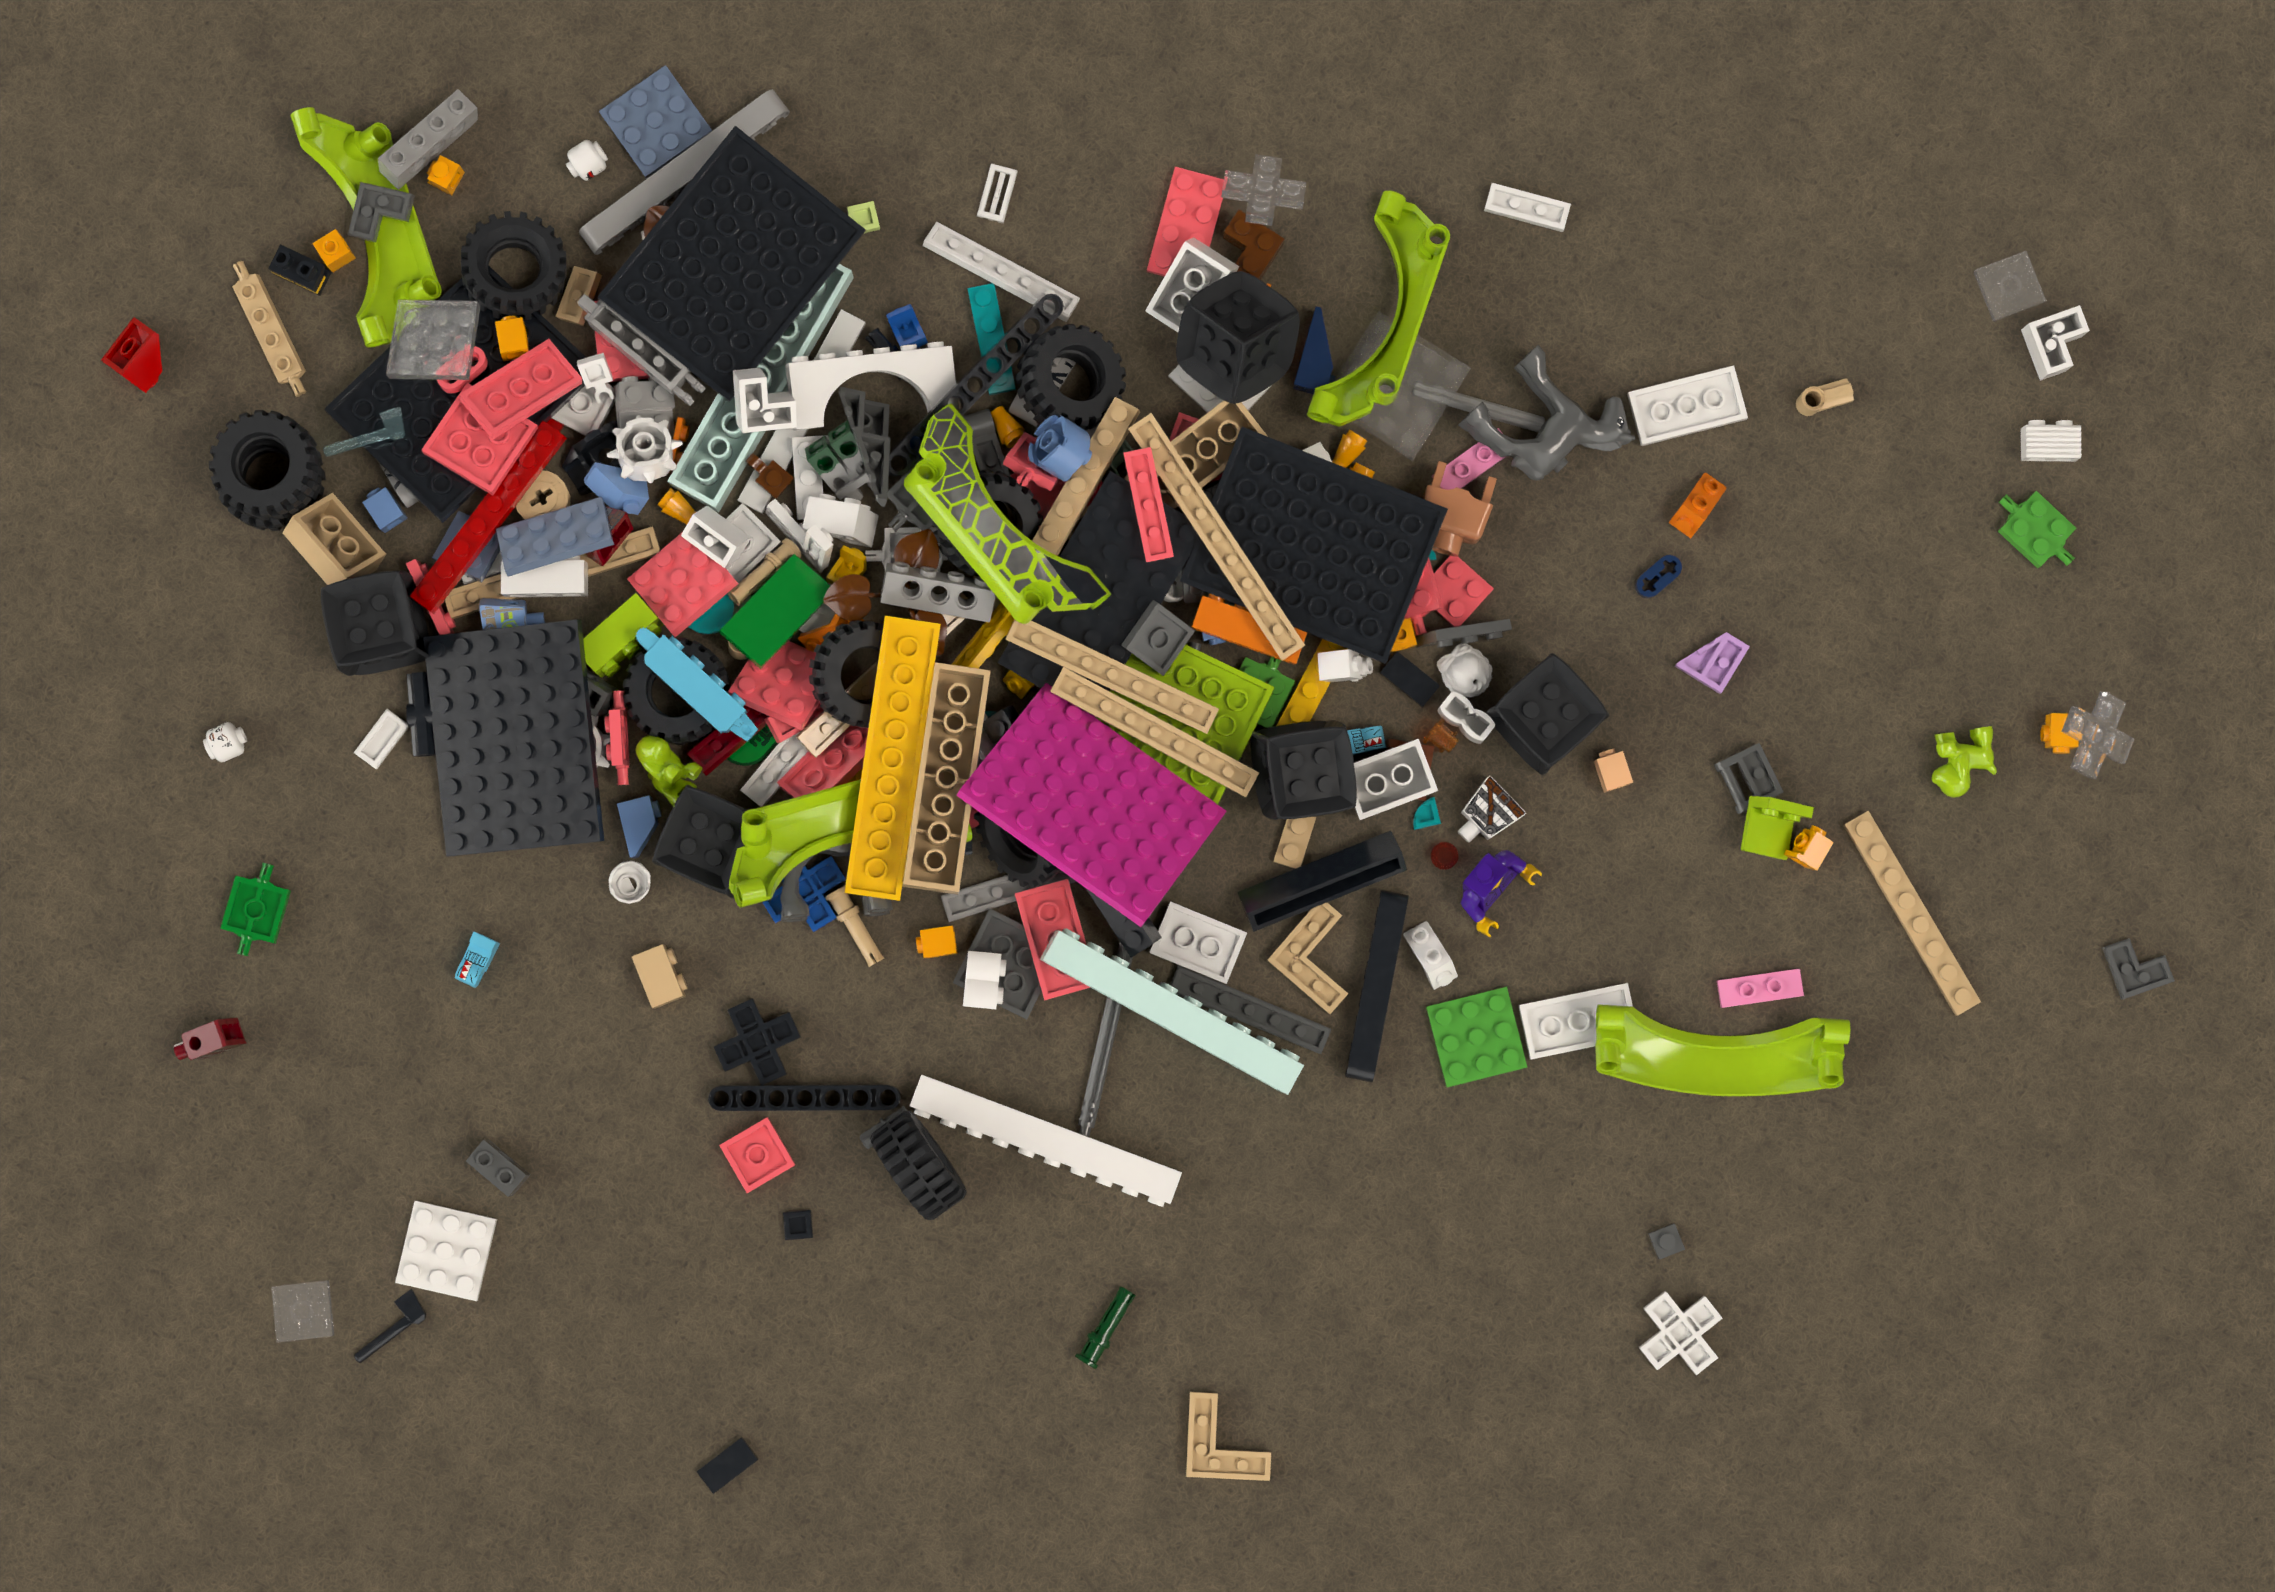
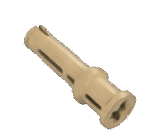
[728,538,802,606]
[825,885,884,967]

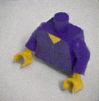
[1461,850,1542,937]

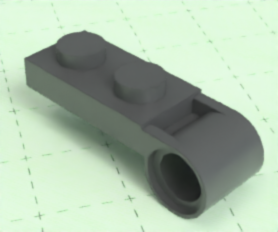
[963,409,1011,477]

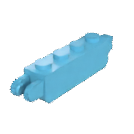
[636,627,758,742]

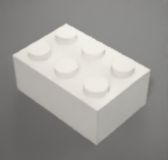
[1145,237,1239,332]
[1354,739,1438,820]

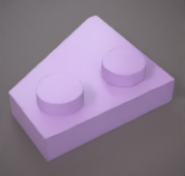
[1675,632,1750,694]

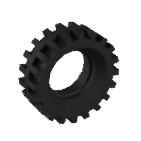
[461,211,566,320]
[974,811,1061,888]

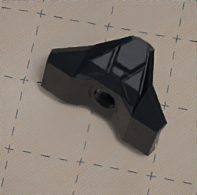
[562,421,621,495]

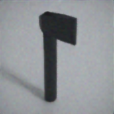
[354,1288,426,1363]

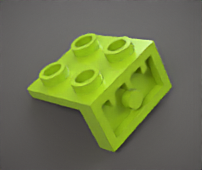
[1741,796,1814,860]

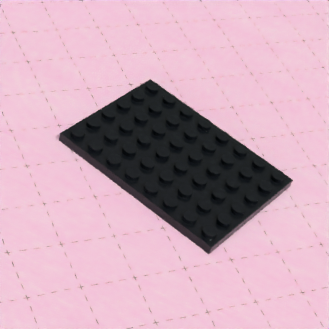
[598,126,866,402]
[324,265,587,523]
[1180,427,1448,664]
[423,619,604,857]

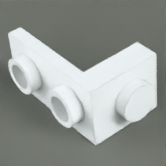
[1404,921,1458,990]

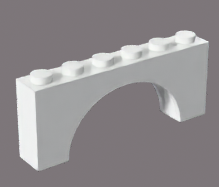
[785,341,959,430]

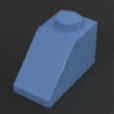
[584,462,649,515]
[617,796,662,859]

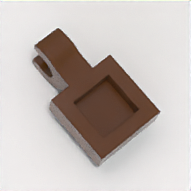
[746,453,794,500]

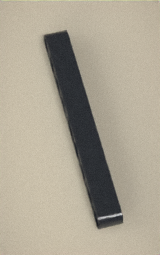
[889,294,1064,476]

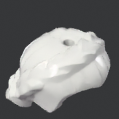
[1437,643,1492,697]

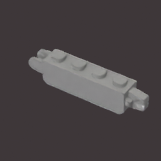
[577,294,706,406]

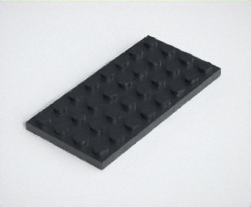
[998,471,1198,717]

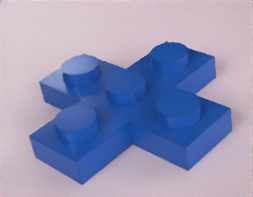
[762,856,846,932]

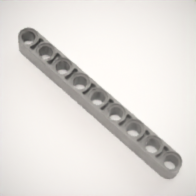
[579,89,790,255]

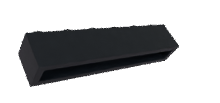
[1237,830,1407,932]

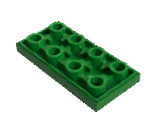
[719,554,830,669]

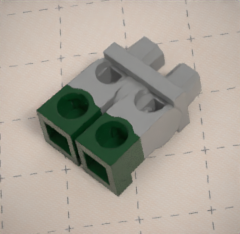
[805,420,873,501]

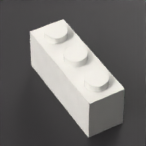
[501,556,588,598]

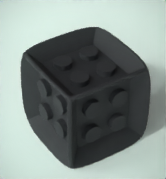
[1176,271,1300,404]
[321,570,429,676]
[1486,653,1609,775]
[1251,720,1357,820]
[652,785,747,899]

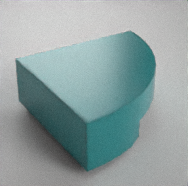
[1413,797,1441,830]

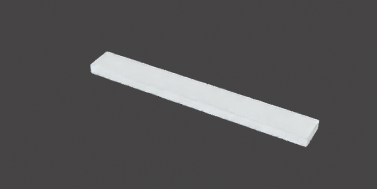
[738,309,866,514]

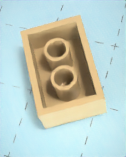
[283,493,386,585]

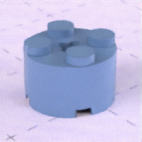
[1028,415,1092,482]

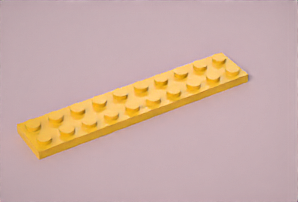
[844,616,941,901]

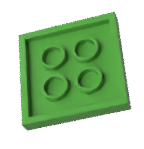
[1426,987,1527,1088]

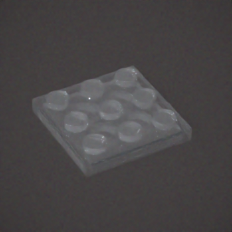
[386,300,481,380]

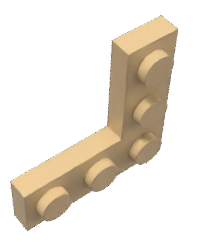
[1267,903,1348,1015]
[1186,1391,1271,1481]

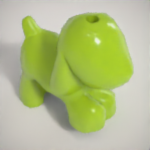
[1931,726,1997,798]
[635,735,702,807]

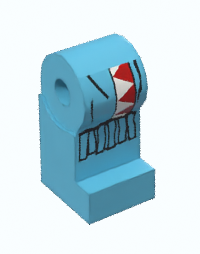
[1347,726,1386,755]
[455,932,500,988]

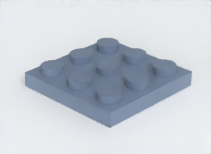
[599,65,712,179]

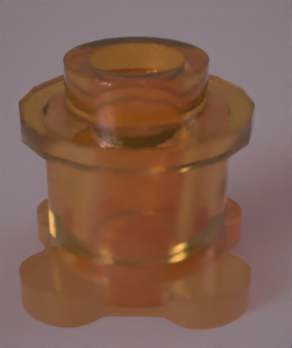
[1422,717,1459,753]

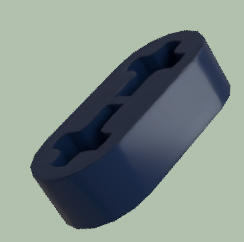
[1635,555,1682,598]

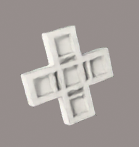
[1639,1291,1723,1375]

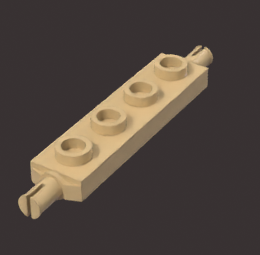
[232,261,306,397]

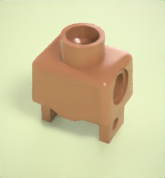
[1423,461,1497,557]

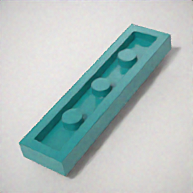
[967,283,1016,395]

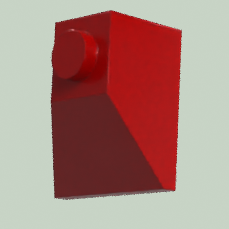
[101,317,162,393]

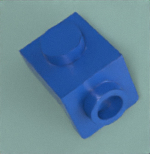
[886,304,928,348]

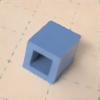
[362,487,408,533]

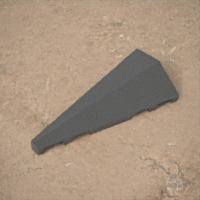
[839,387,890,507]

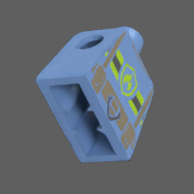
[479,598,545,630]

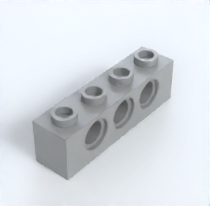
[378,89,478,190]
[881,561,996,622]

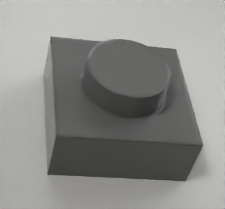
[1648,1223,1685,1260]

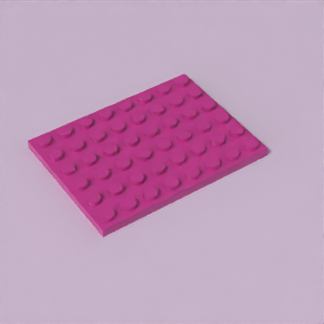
[956,683,1227,927]

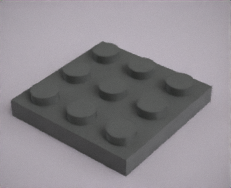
[953,909,1042,1020]

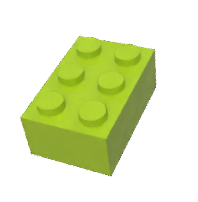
[583,593,664,678]

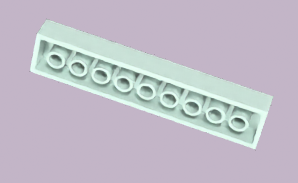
[668,264,854,513]
[1039,928,1304,1095]

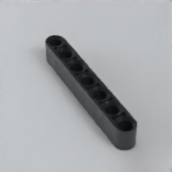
[1345,890,1409,1082]
[708,1085,902,1111]

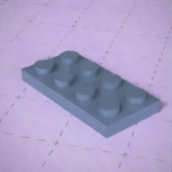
[496,497,614,577]

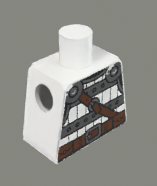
[1458,776,1526,843]

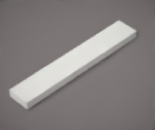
[923,222,1080,322]

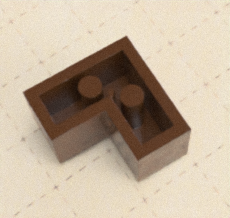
[1223,210,1284,280]

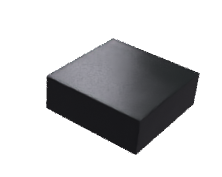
[783,1210,813,1240]

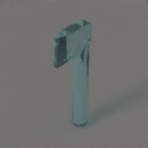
[323,407,405,457]

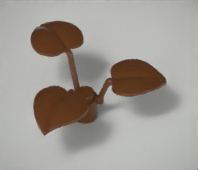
[823,529,947,656]

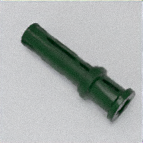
[1075,1286,1136,1369]

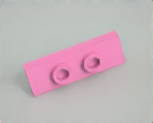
[1432,428,1505,490]
[1717,969,1804,1008]

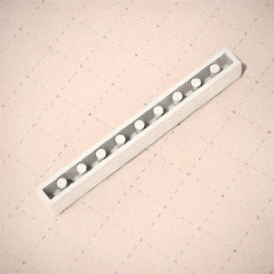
[910,1075,1182,1207]

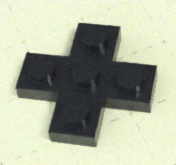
[714,998,802,1086]

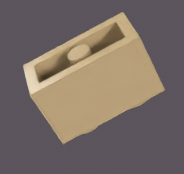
[632,944,688,1009]

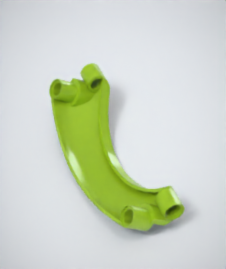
[1595,1004,1850,1096]

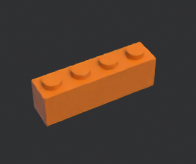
[1191,593,1307,665]

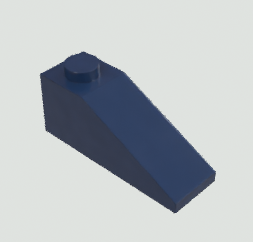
[1293,306,1336,394]

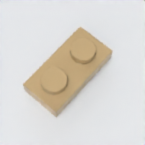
[555,266,602,326]
[1273,817,1316,869]

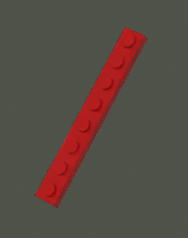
[410,421,567,614]

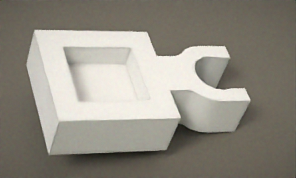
[577,353,615,404]

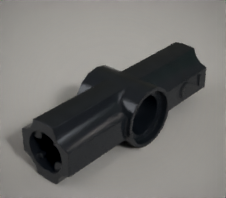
[406,672,436,757]

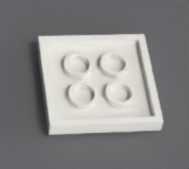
[395,1201,497,1301]

